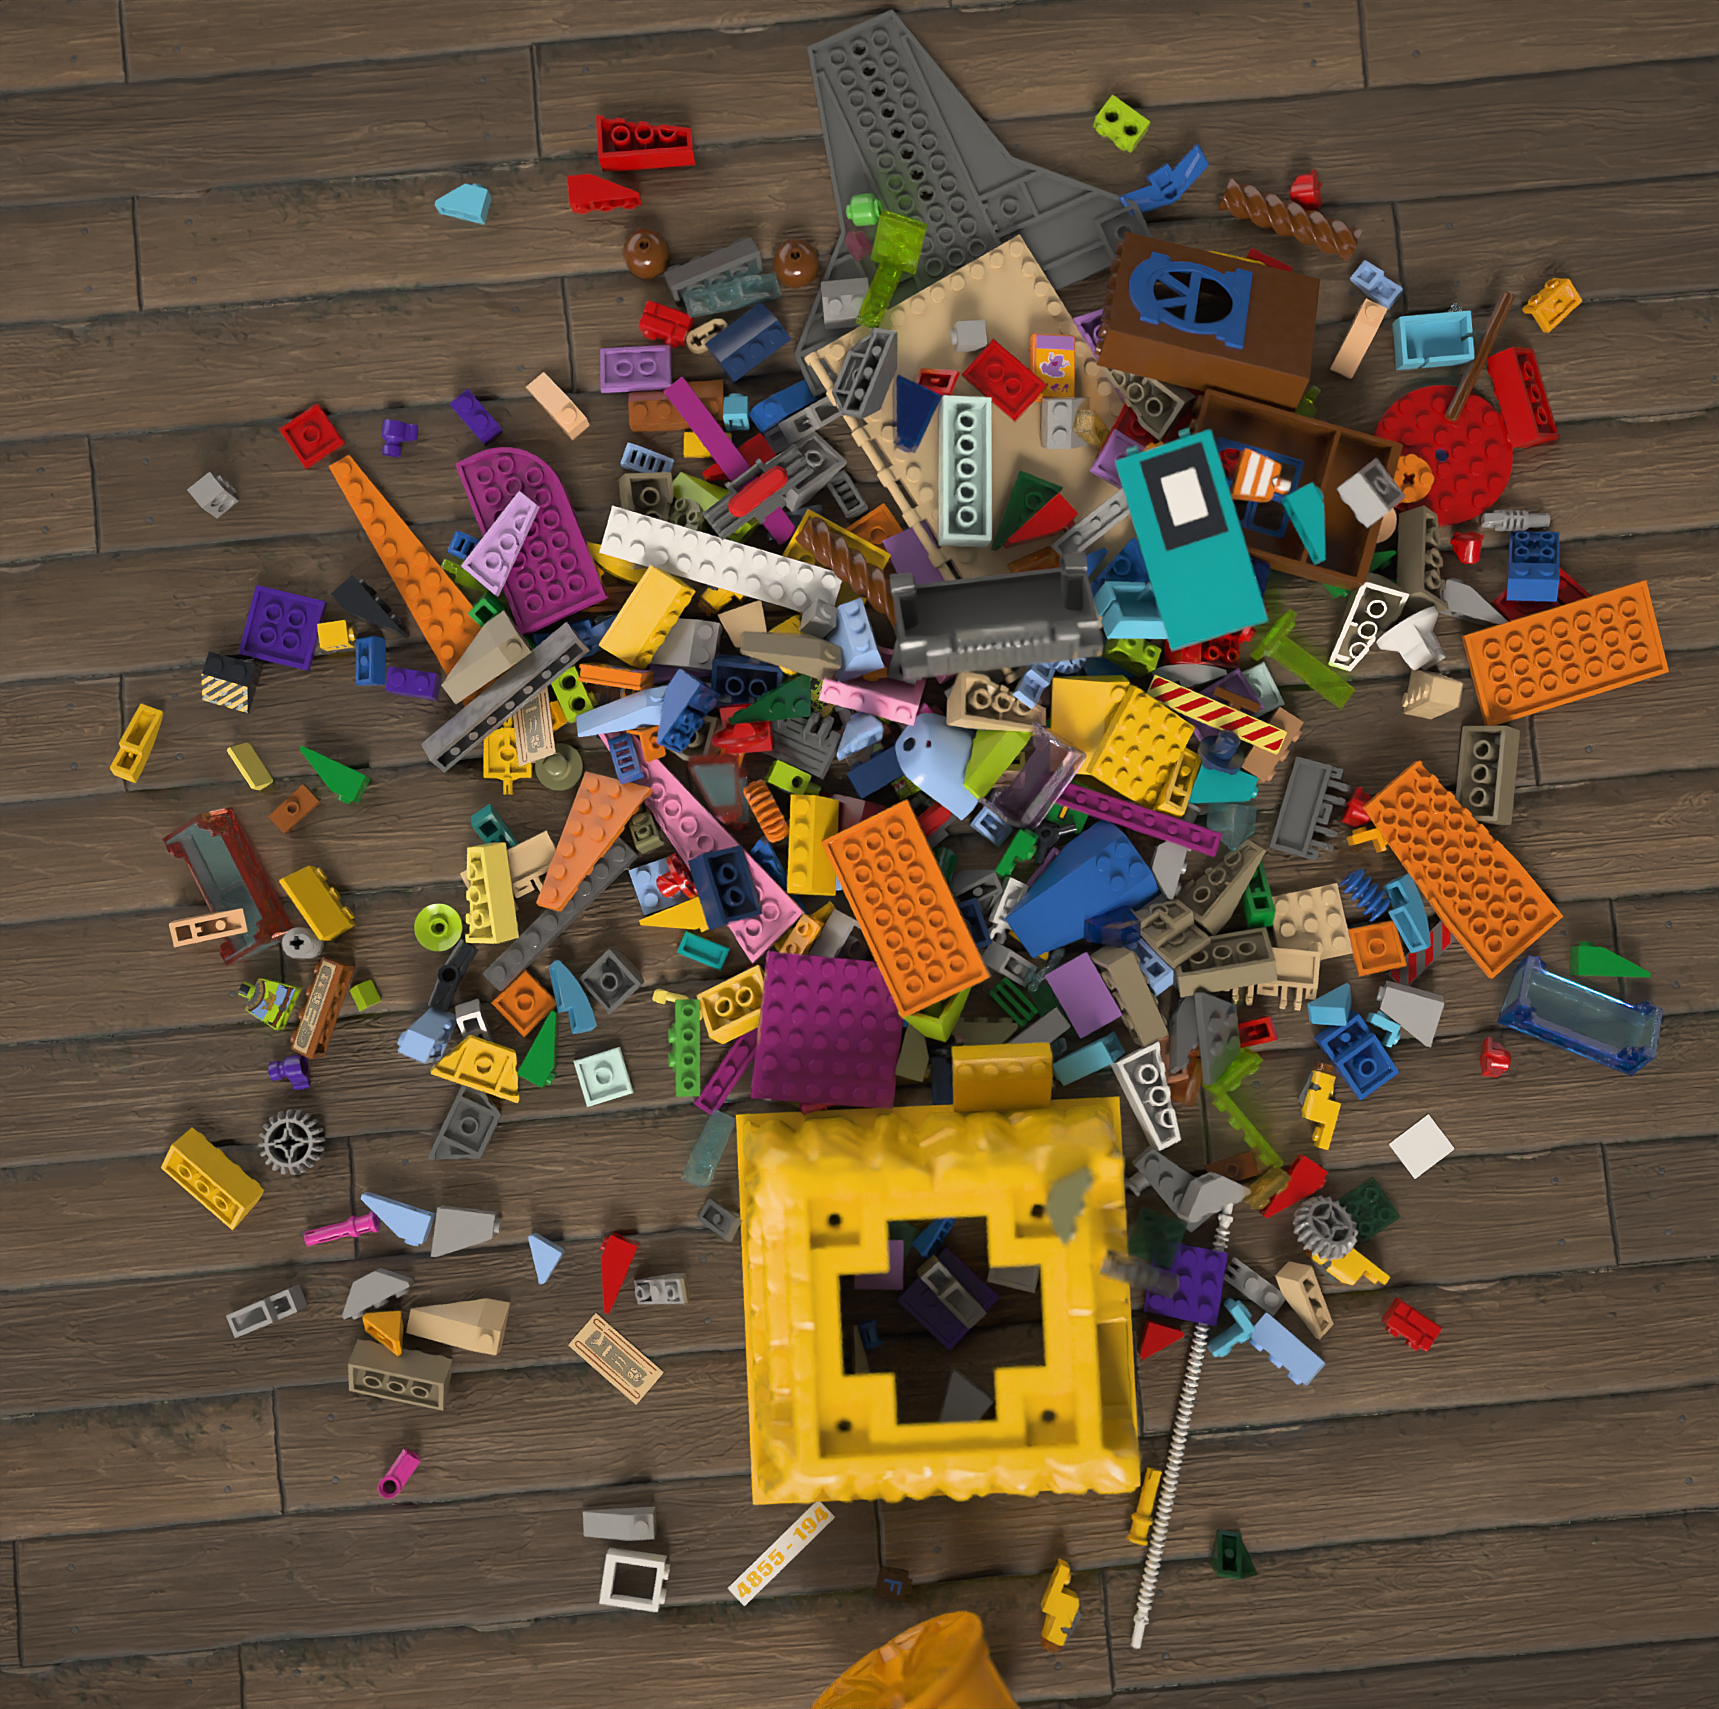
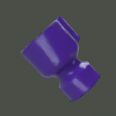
[381,420,419,457]
[268,1054,311,1090]

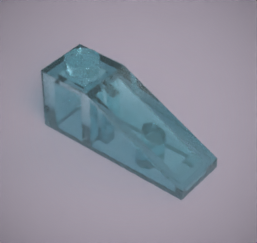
[680,1109,736,1189]

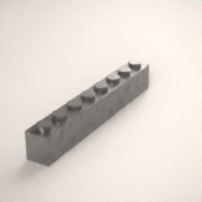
[421,622,590,773]
[483,838,639,991]

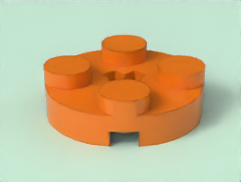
[1394,454,1434,504]

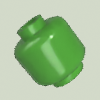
[846,193,883,227]

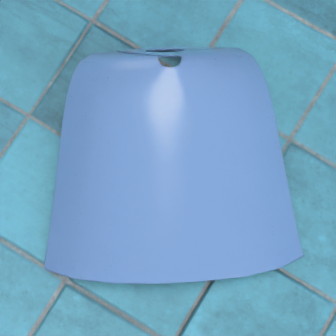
[895,713,978,820]

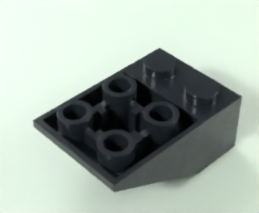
[331,575,410,638]

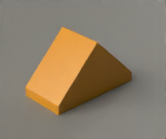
[362,1311,404,1356]

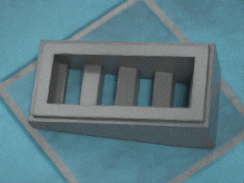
[826,469,869,524]

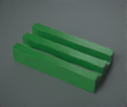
[989,977,1039,1028]

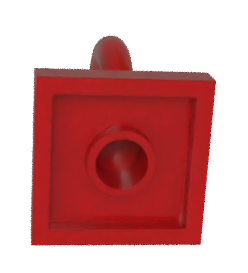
[711,703,775,754]

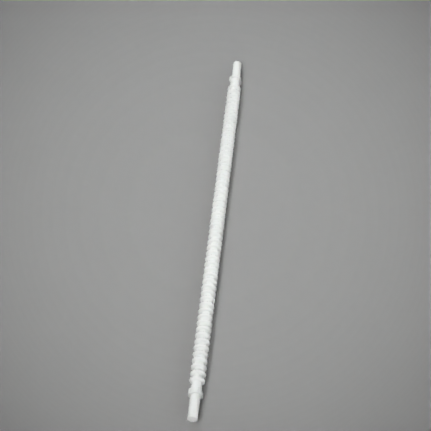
[1131,1203,1234,1648]

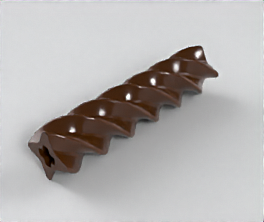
[1218,177,1363,262]
[795,517,896,627]

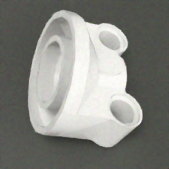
[1376,606,1446,671]

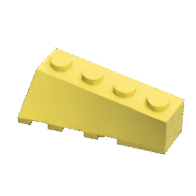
[466,842,519,943]

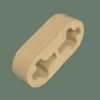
[686,319,728,354]

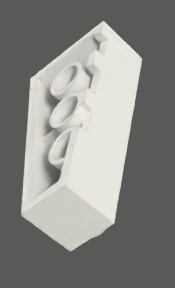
[1110,1042,1181,1151]

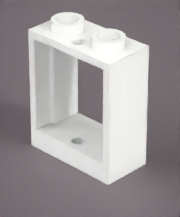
[599,1547,670,1612]

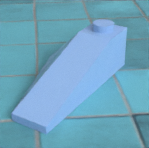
[576,685,668,737]
[837,711,883,761]

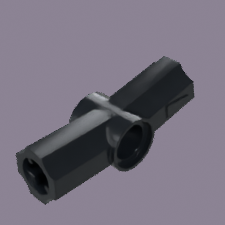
[427,939,479,1012]

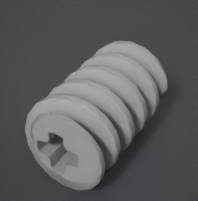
[282,927,325,959]

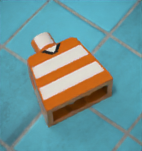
[1229,448,1291,502]

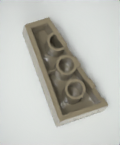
[1396,505,1448,613]
[1089,942,1169,1048]

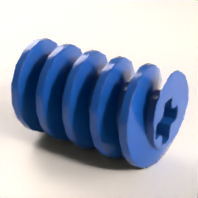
[1338,868,1391,922]

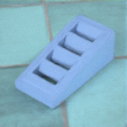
[621,442,674,473]

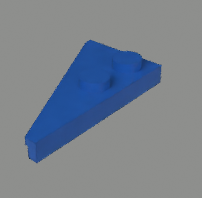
[749,835,809,919]

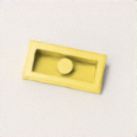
[227,743,273,791]

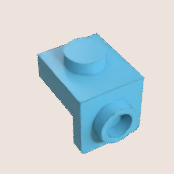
[1365,1011,1401,1048]

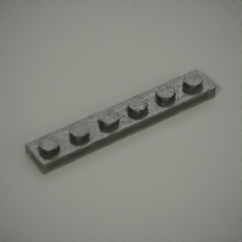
[1099,1249,1180,1299]

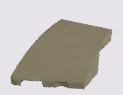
[1126,899,1211,968]

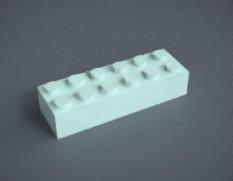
[938,395,992,547]

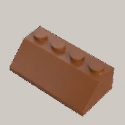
[628,380,725,433]

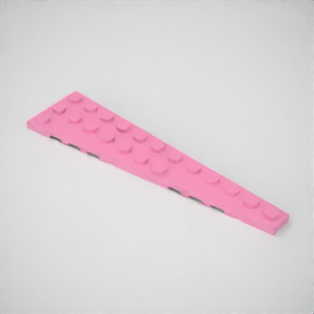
[598,730,805,963]

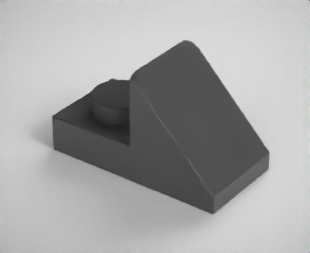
[698,1198,742,1242]

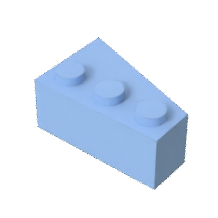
[398,1007,457,1063]
[1249,1312,1325,1386]

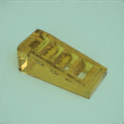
[1073,410,1109,451]

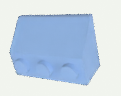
[825,598,884,683]

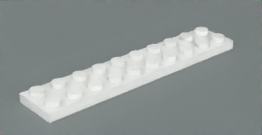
[600,506,842,613]

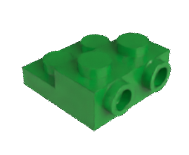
[994,829,1038,878]

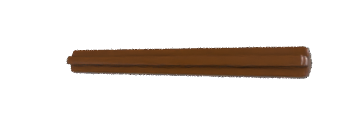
[1445,292,1515,422]

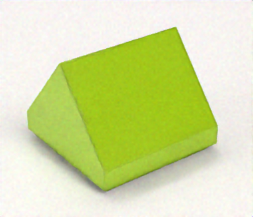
[350,980,382,1012]

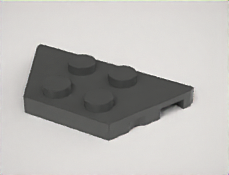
[1194,992,1241,1085]
[428,1085,502,1160]

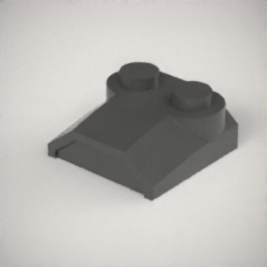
[577,947,644,1015]

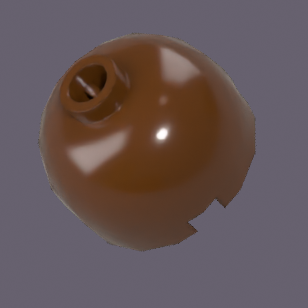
[623,229,670,279]
[773,239,820,289]

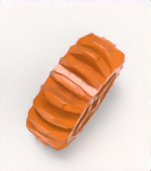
[743,779,790,843]

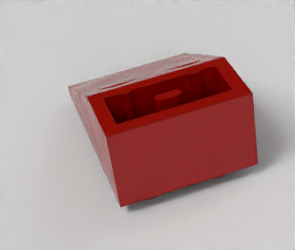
[1164,630,1240,669]

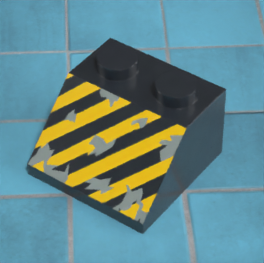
[202,651,263,714]

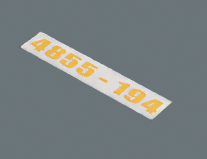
[728,1502,835,1606]

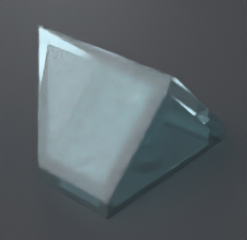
[1206,804,1257,851]

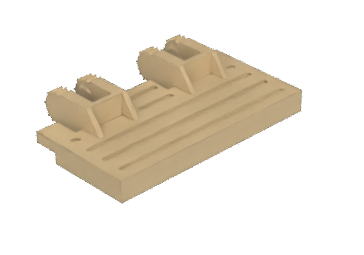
[460,830,557,912]
[1221,947,1321,1010]

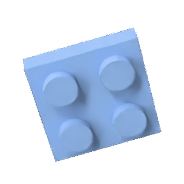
[629,857,690,916]

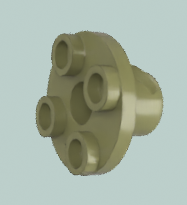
[668,498,707,533]
[535,743,583,791]

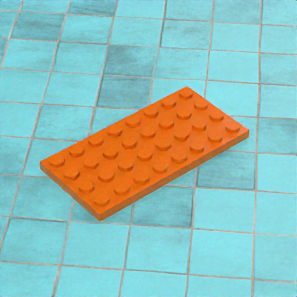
[1461,580,1669,726]
[821,800,991,1018]

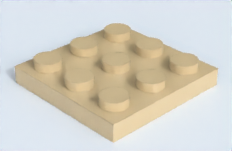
[1272,883,1353,960]

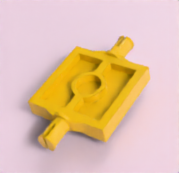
[484,716,533,795]

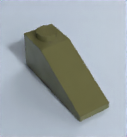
[894,1023,932,1082]

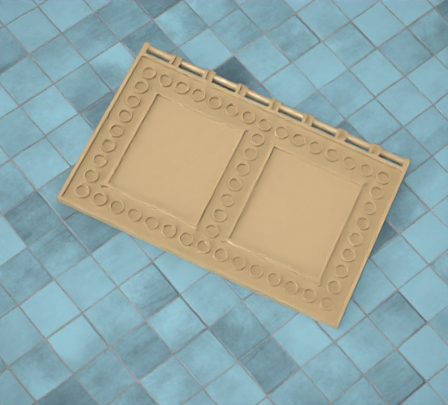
[805,234,1151,685]

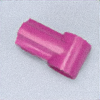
[378,1448,422,1499]

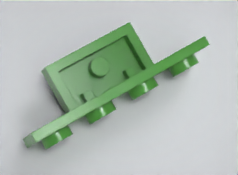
[668,999,700,1097]

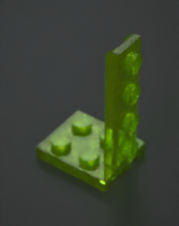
[856,209,928,329]
[1250,609,1355,709]
[1201,1047,1283,1170]

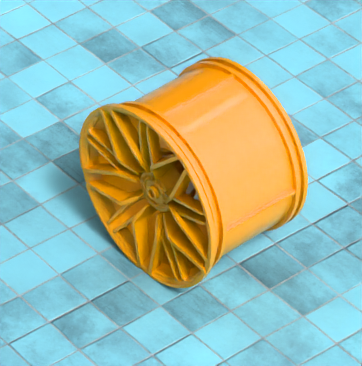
[810,1611,1020,1709]

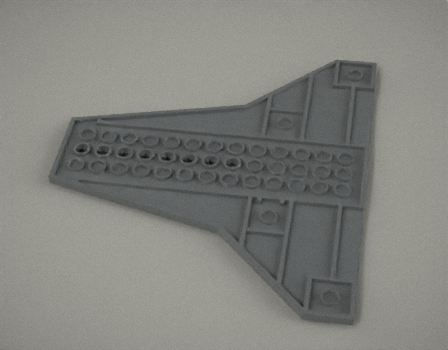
[794,10,1153,398]

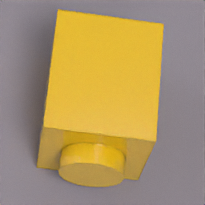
[317,620,357,651]

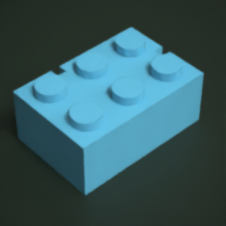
[1392,311,1474,370]
[1093,581,1168,639]

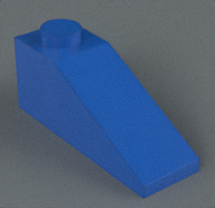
[749,380,820,434]

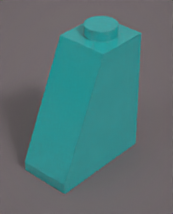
[1188,760,1259,805]

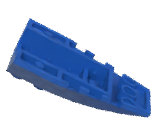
[1005,819,1160,958]

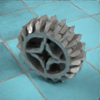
[258,1109,325,1175]
[1292,1195,1358,1261]

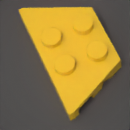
[430,1035,519,1103]

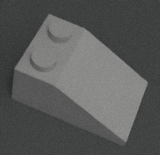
[762,431,847,512]
[650,618,723,674]

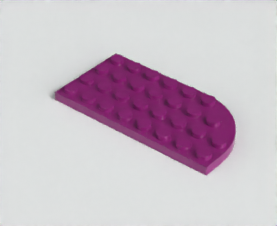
[455,447,609,636]

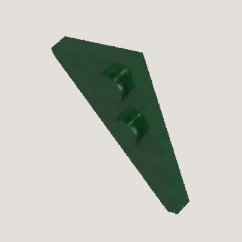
[991,470,1063,551]
[728,673,811,724]

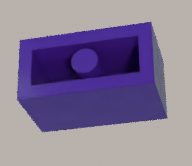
[450,389,503,446]
[385,666,442,701]

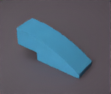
[1382,873,1431,954]
[549,960,597,1034]

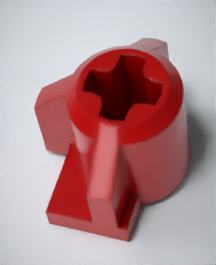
[1290,169,1323,211]
[1450,531,1484,564]
[1341,787,1371,827]
[1480,1037,1511,1077]

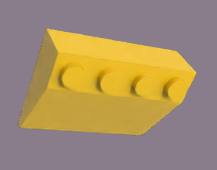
[1049,675,1130,775]
[952,1042,1052,1112]

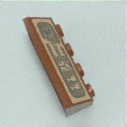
[291,957,355,1059]

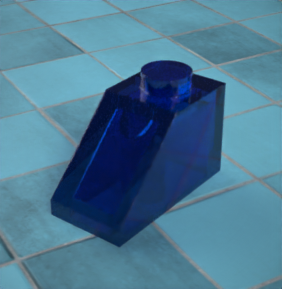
[1084,905,1141,948]

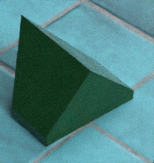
[1210,1529,1258,1580]

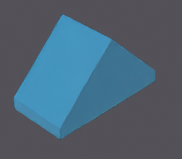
[1307,983,1352,1026]

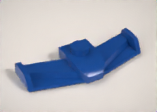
[1119,144,1209,216]
[532,613,619,658]

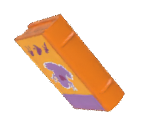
[1028,334,1075,402]
[578,662,654,690]

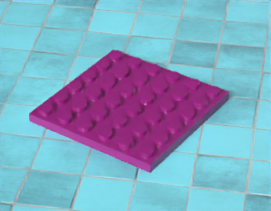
[751,951,903,1109]

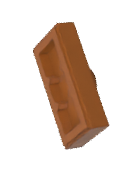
[268,784,321,834]

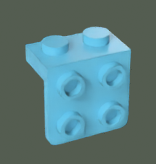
[1206,1297,1255,1357]

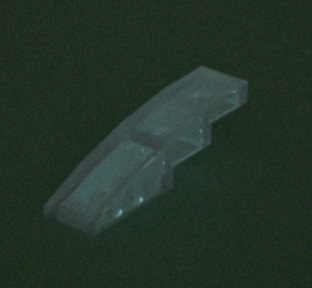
[682,273,782,317]

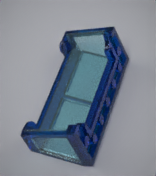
[1497,955,1663,1076]

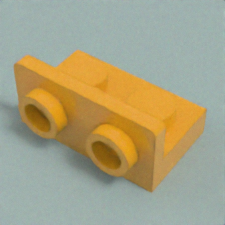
[1522,278,1582,332]
[780,913,825,955]

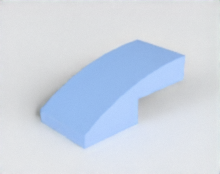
[1350,260,1403,310]
[1013,663,1055,709]

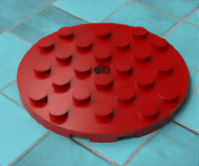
[1373,385,1513,527]

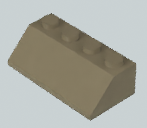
[1456,726,1520,825]
[1174,927,1277,997]
[348,1339,452,1411]

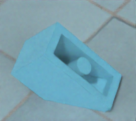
[435,183,492,225]
[723,393,750,431]

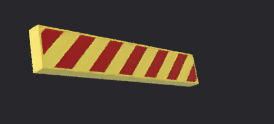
[1146,675,1287,755]

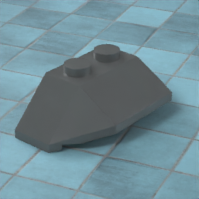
[832,328,897,419]
[950,870,1003,917]

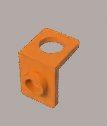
[626,725,666,762]

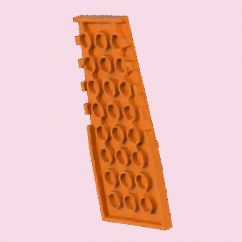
[1363,761,1563,979]

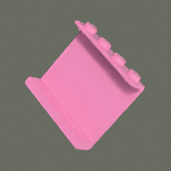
[819,646,927,726]

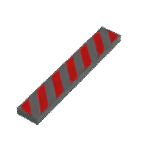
[1385,919,1456,986]

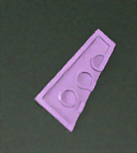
[461,491,540,597]

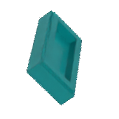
[677,931,730,971]

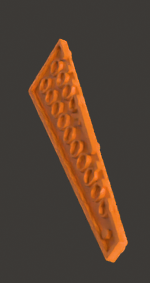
[329,455,518,707]

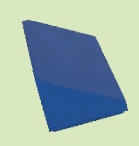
[356,636,386,686]

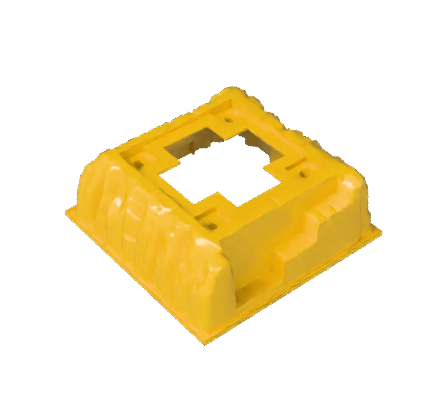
[736,1096,1140,1505]

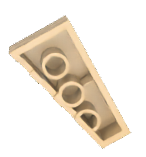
[1402,669,1463,719]

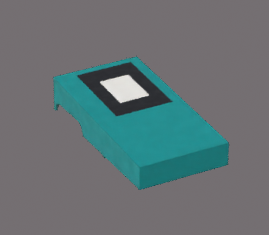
[1115,428,1268,651]

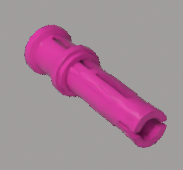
[304,1211,380,1246]

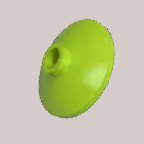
[414,904,463,951]

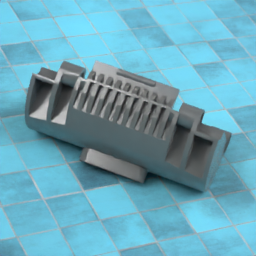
[890,552,1103,679]

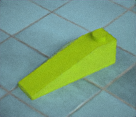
[672,472,760,544]
[962,729,1034,801]
[898,952,983,1042]

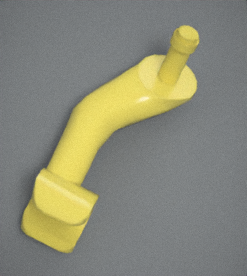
[652,989,703,1020]

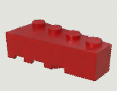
[596,115,695,172]

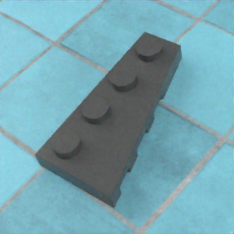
[1132,1146,1214,1233]

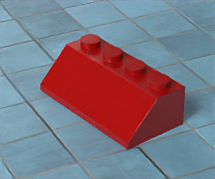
[1487,347,1559,448]

